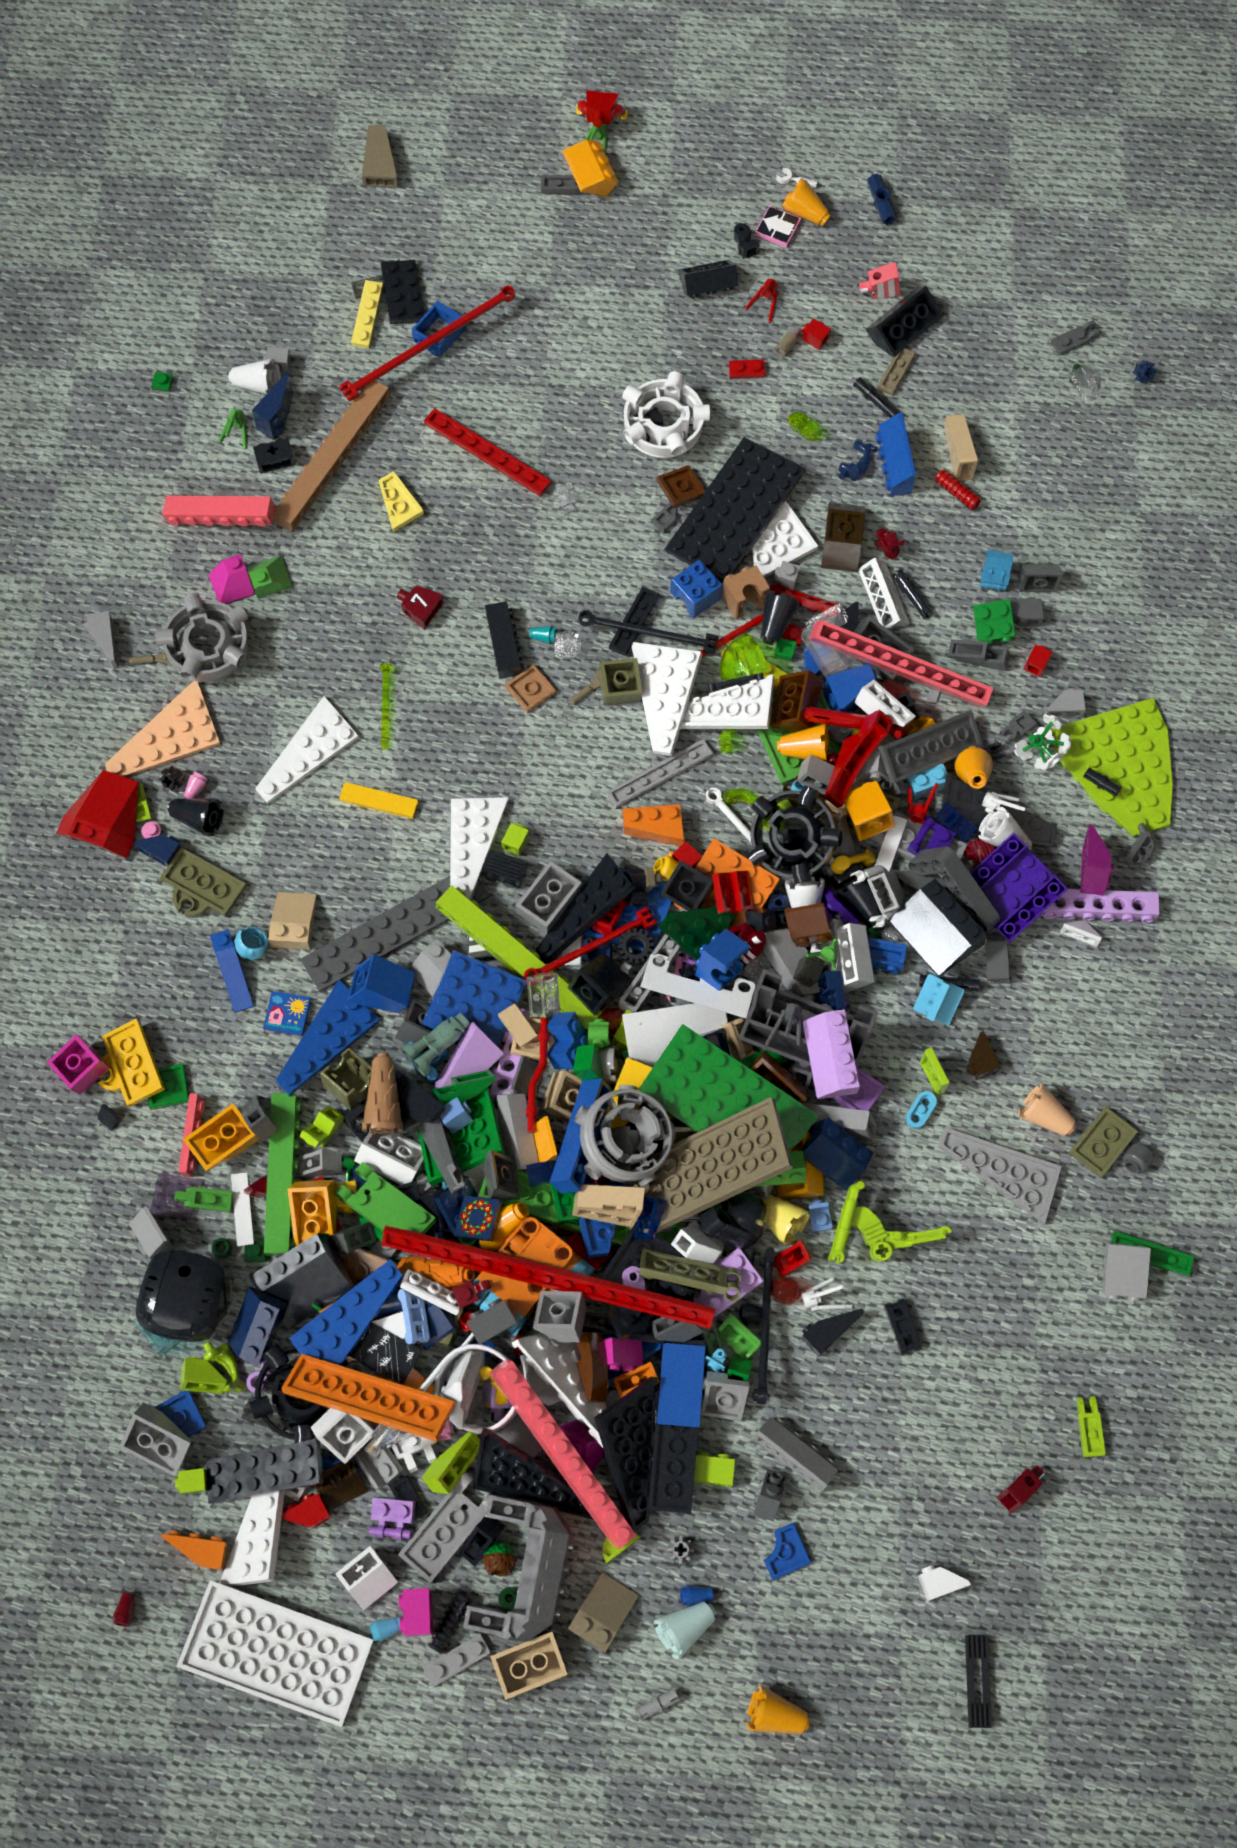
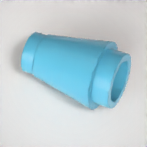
[369,1617,400,1642]

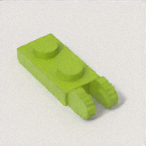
[1076,1396,1106,1458]

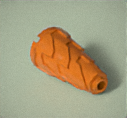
[397,1255,475,1289]

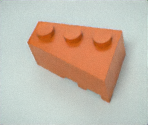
[622,804,684,847]

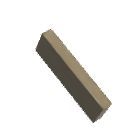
[877,348,916,396]

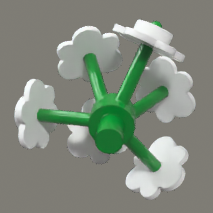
[1015,714,1071,770]

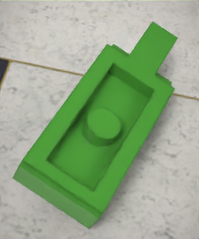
[174,1187,233,1213]

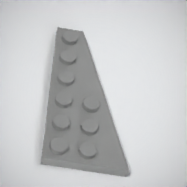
[938,1127,1062,1224]

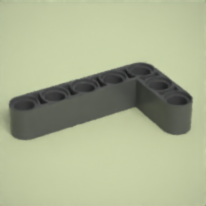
[908,847,1000,934]

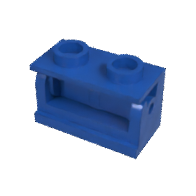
[868,937,907,974]

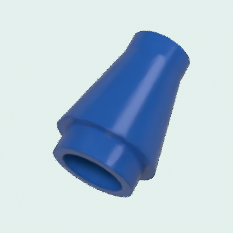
[680,1584,713,1607]

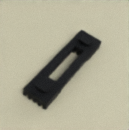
[965,1635,992,1728]

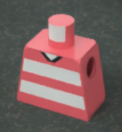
[859,262,901,299]

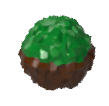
[482,1542,517,1577]

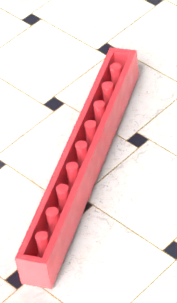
[809,620,993,707]
[489,1359,636,1549]

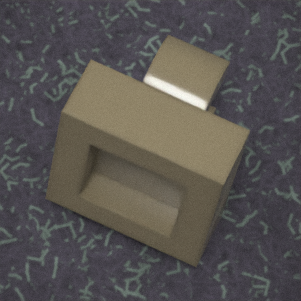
[644,867,662,893]

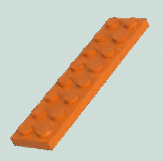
[281,1354,456,1442]

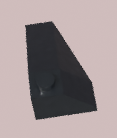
[395,1070,446,1123]

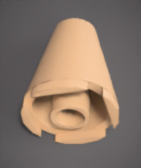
[1017,1083,1076,1136]

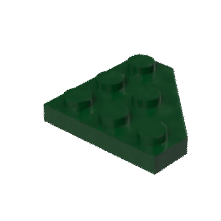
[658,905,737,961]

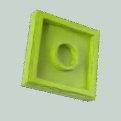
[920,1047,950,1096]

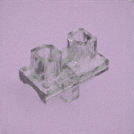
[464,1386,484,1425]

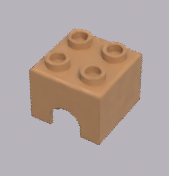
[722,565,770,619]

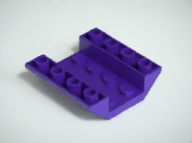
[970,833,1068,943]

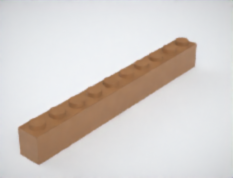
[274,381,390,532]

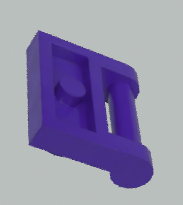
[907,817,956,856]
[822,887,860,925]

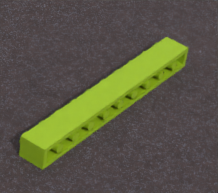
[435,885,602,1032]

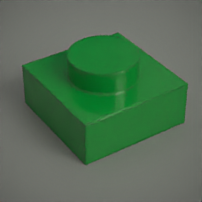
[151,372,173,392]
[774,638,797,661]

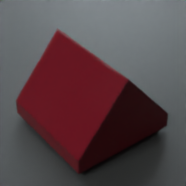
[243,1176,267,1198]

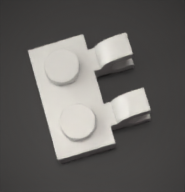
[389,1433,437,1473]

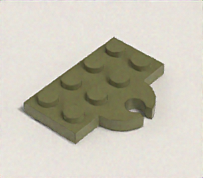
[159,847,247,918]

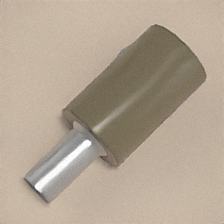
[775,326,801,357]

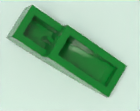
[432,1070,496,1105]

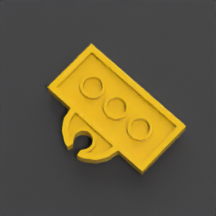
[98,1018,165,1107]

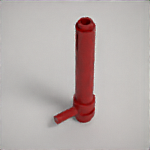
[804,706,907,738]

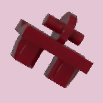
[874,527,905,559]

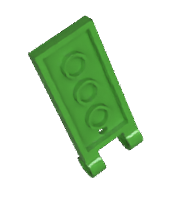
[334,1162,437,1234]

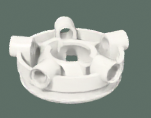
[622,371,710,458]

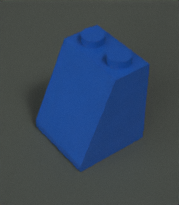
[823,664,877,713]
[347,954,415,1013]

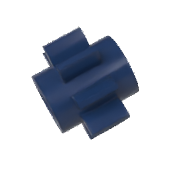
[1133,360,1157,384]

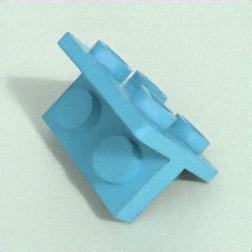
[913,974,965,1025]

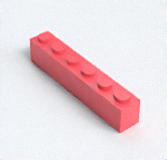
[162,496,276,527]

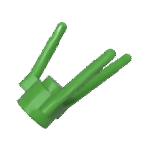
[584,124,608,152]
[218,409,247,449]
[806,938,837,971]

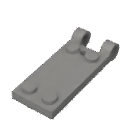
[865,811,967,860]
[398,1471,493,1583]

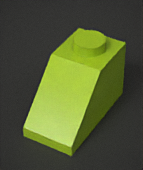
[180,1357,227,1394]

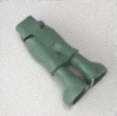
[401,1013,470,1077]

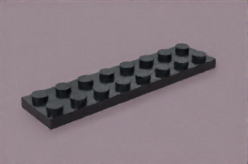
[648,1340,706,1515]

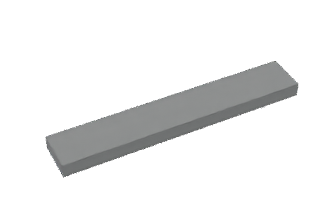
[606,739,714,809]

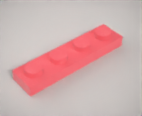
[178,1093,205,1177]

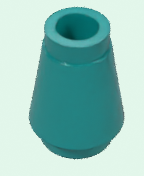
[529,626,558,644]

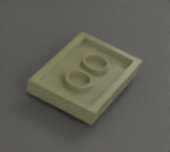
[1069,1106,1138,1178]

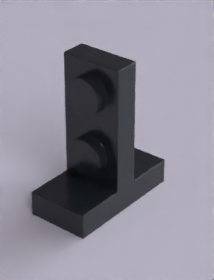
[341,1104,369,1142]

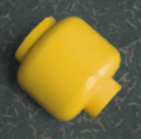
[653,856,679,882]

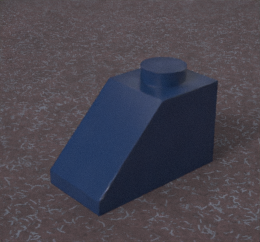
[134,834,181,867]

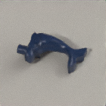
[839,440,877,481]

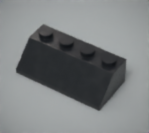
[866,286,944,357]

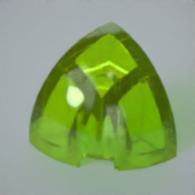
[720,633,769,680]

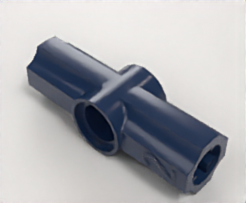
[867,173,897,225]

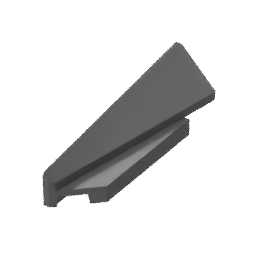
[417,1116,466,1193]

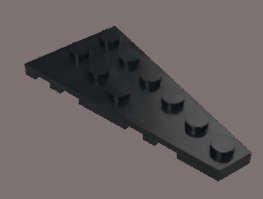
[939,774,1056,847]
[535,853,635,964]

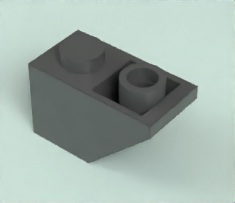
[753,1469,787,1521]

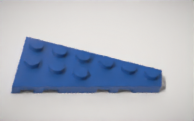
[276,980,379,1096]
[289,1259,404,1366]

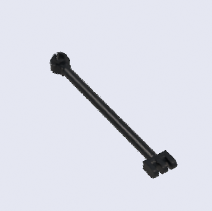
[578,610,719,655]
[753,1247,775,1404]

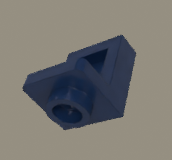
[582,940,613,963]

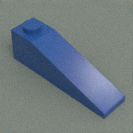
[210,929,254,1013]

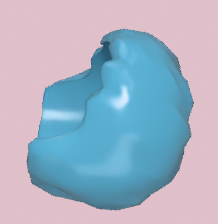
[234,927,269,961]

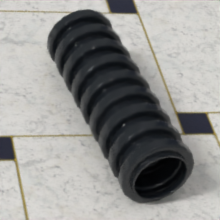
[428,1592,472,1654]

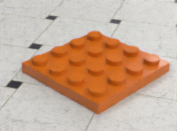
[673,838,780,928]

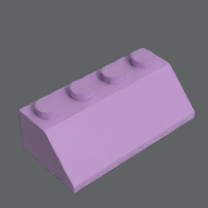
[803,1009,859,1099]

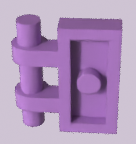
[369,1497,416,1540]

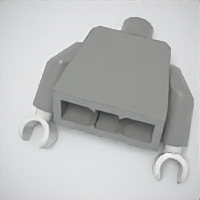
[850,865,904,928]

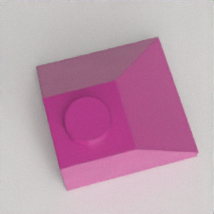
[209,554,255,604]

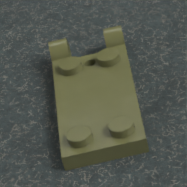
[639,1248,741,1302]

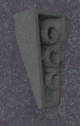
[395,999,460,1053]

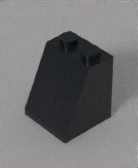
[567,953,632,1016]

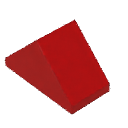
[774,1240,812,1277]

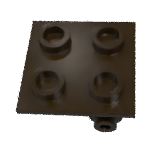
[315,1458,368,1511]

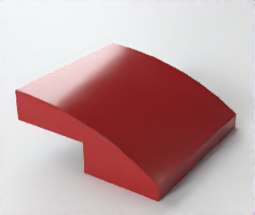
[712,871,754,913]

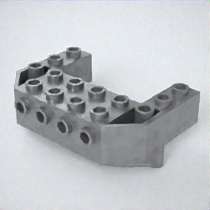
[463,1494,575,1642]

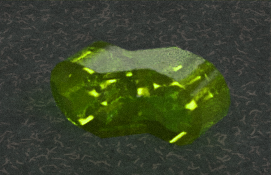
[787,412,822,441]
[718,729,736,753]

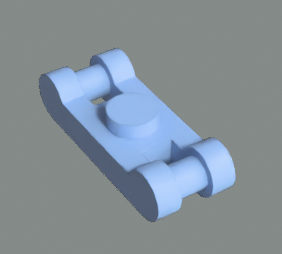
[398,1289,430,1344]

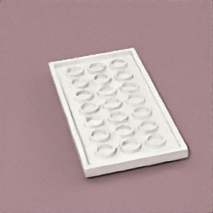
[176,1580,373,1727]

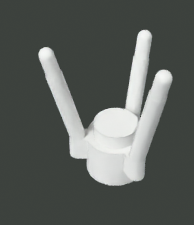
[982,792,1026,814]
[801,1277,853,1311]

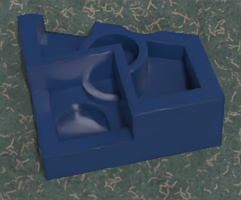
[817,971,846,1011]

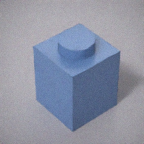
[440,1097,473,1134]

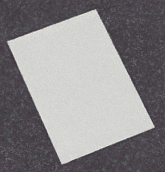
[622,1003,733,1067]

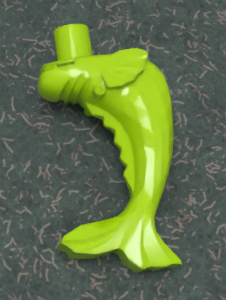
[203,1341,248,1393]

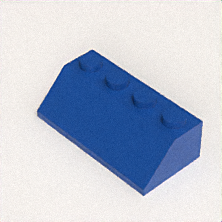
[875,412,916,496]

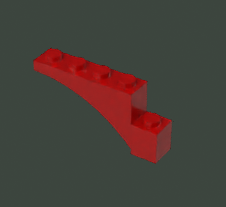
[824,709,893,808]

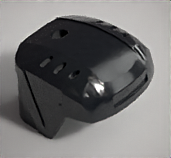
[136,1250,230,1342]

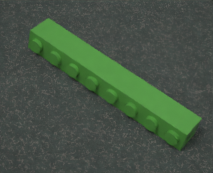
[264,1093,302,1257]

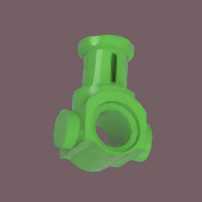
[588,1019,610,1050]

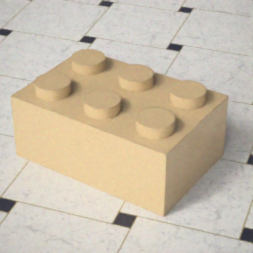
[490,1632,568,1700]

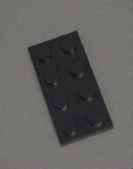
[380,260,424,324]

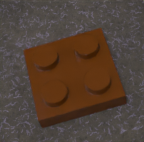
[656,465,705,508]

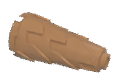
[362,1053,403,1134]

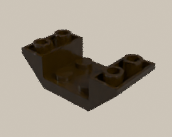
[821,502,865,572]

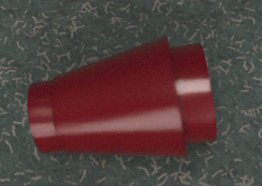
[112,1592,135,1627]

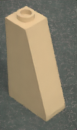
[944,414,978,481]

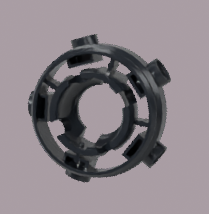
[747,785,843,884]
[249,1344,344,1443]

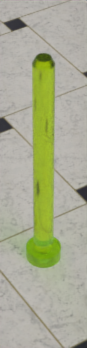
[380,663,393,750]

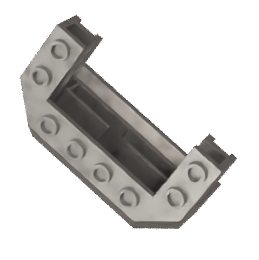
[738,969,878,1071]

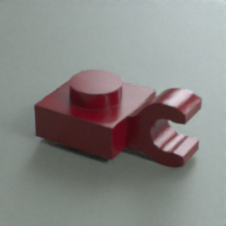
[452,1280,492,1309]

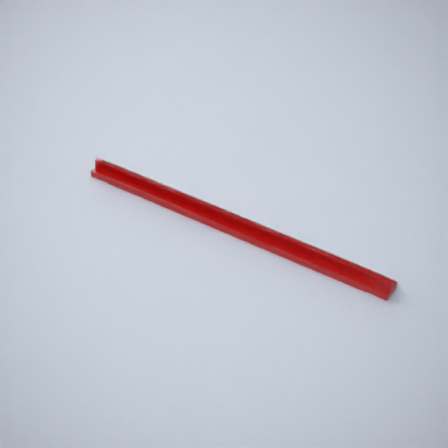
[381,1225,715,1329]

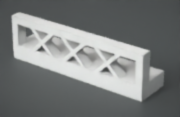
[858,557,910,630]

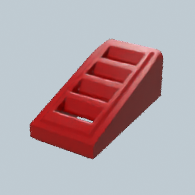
[593,899,626,935]

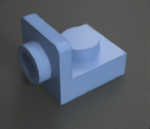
[807,1200,833,1233]

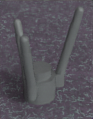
[765,1003,803,1047]

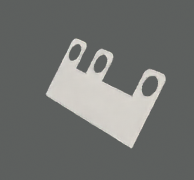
[640,954,755,1018]

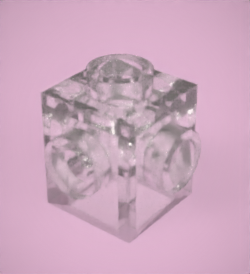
[554,630,582,659]

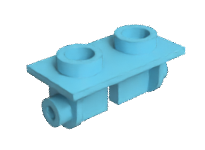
[705,1348,727,1373]

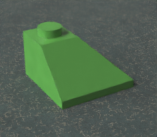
[246,555,292,598]

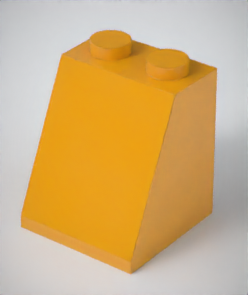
[843,781,895,842]

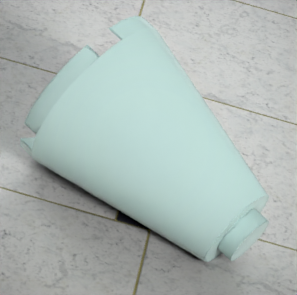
[654,1602,716,1659]

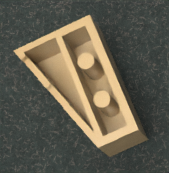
[572,1184,645,1228]

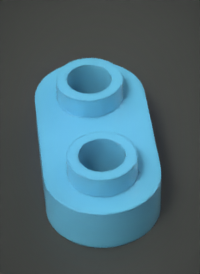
[905,1091,937,1129]

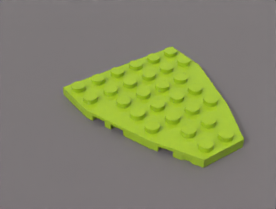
[1050,698,1173,838]

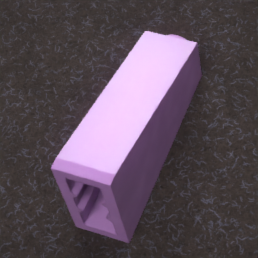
[434,1022,504,1088]

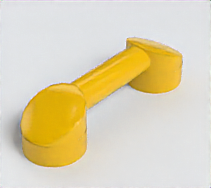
[831,849,876,874]

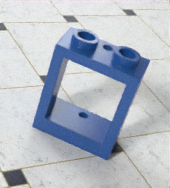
[412,300,467,357]

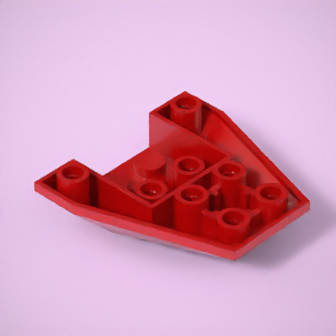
[56,770,139,859]

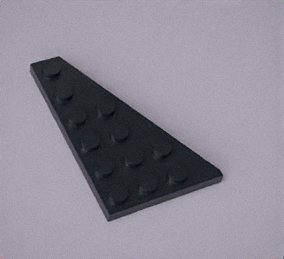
[594,1376,658,1532]
[473,1428,594,1520]

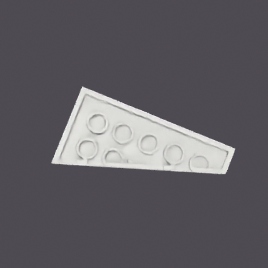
[680,674,774,729]
[450,797,509,901]
[219,1491,285,1587]

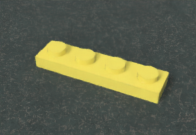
[351,280,383,348]

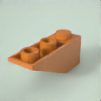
[161,1530,229,1570]

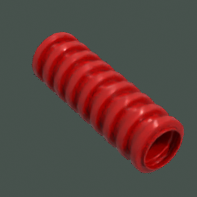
[935,469,981,511]

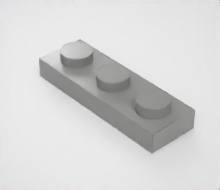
[423,1634,491,1688]

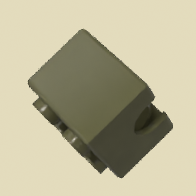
[320,1047,372,1111]

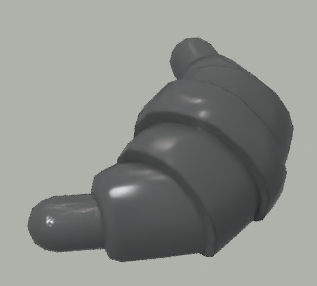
[1116,823,1155,865]

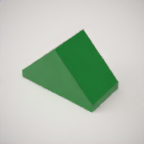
[573,1043,605,1081]

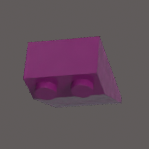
[1080,824,1114,895]

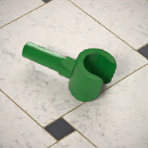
[342,1156,354,1182]

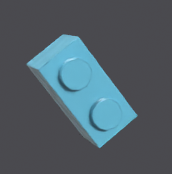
[908,763,948,801]

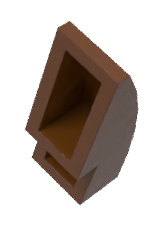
[576,1332,608,1403]

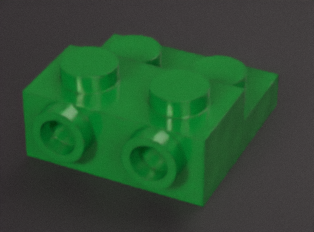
[973,599,1016,644]

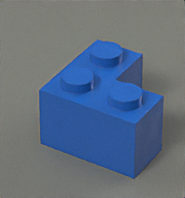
[547,1012,589,1069]

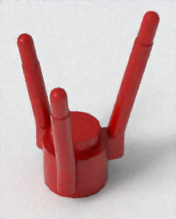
[745,279,779,323]
[907,783,939,824]

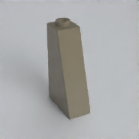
[362,125,398,188]

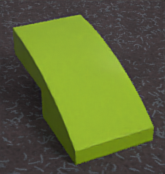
[136,783,151,823]

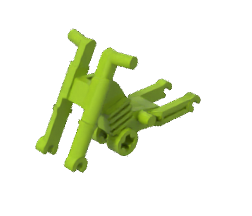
[827,1181,952,1264]

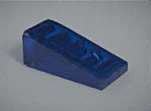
[634,1196,667,1241]

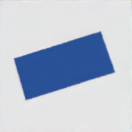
[657,1343,705,1427]

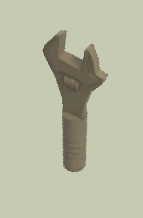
[129,650,180,667]
[569,671,600,705]

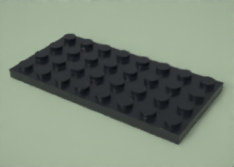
[665,437,806,582]

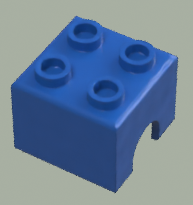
[670,559,723,618]
[695,929,750,991]

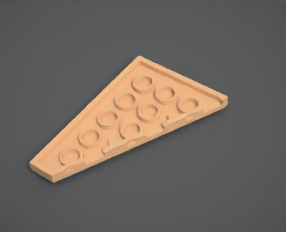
[105,681,221,778]

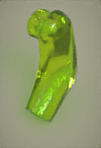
[722,788,758,805]

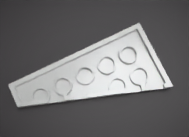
[255,696,359,805]

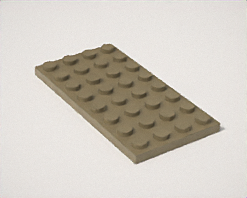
[634,1097,793,1237]

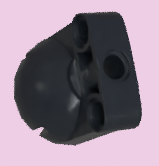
[698,1190,768,1249]

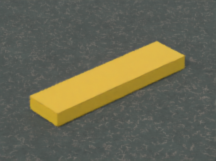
[339,782,418,819]

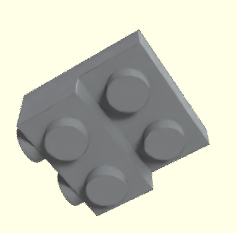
[700,1371,749,1421]

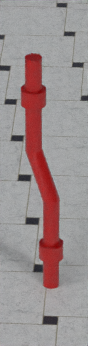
[526,1018,550,1133]

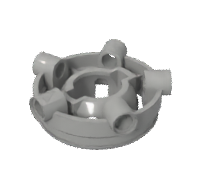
[156,593,248,682]
[574,1085,675,1187]

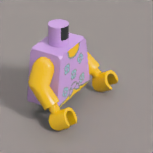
[478,1366,512,1421]

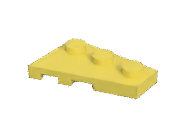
[378,471,424,532]

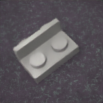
[354,1436,404,1489]

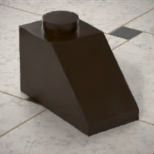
[967,1031,1001,1080]

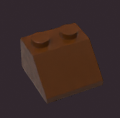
[785,903,835,947]

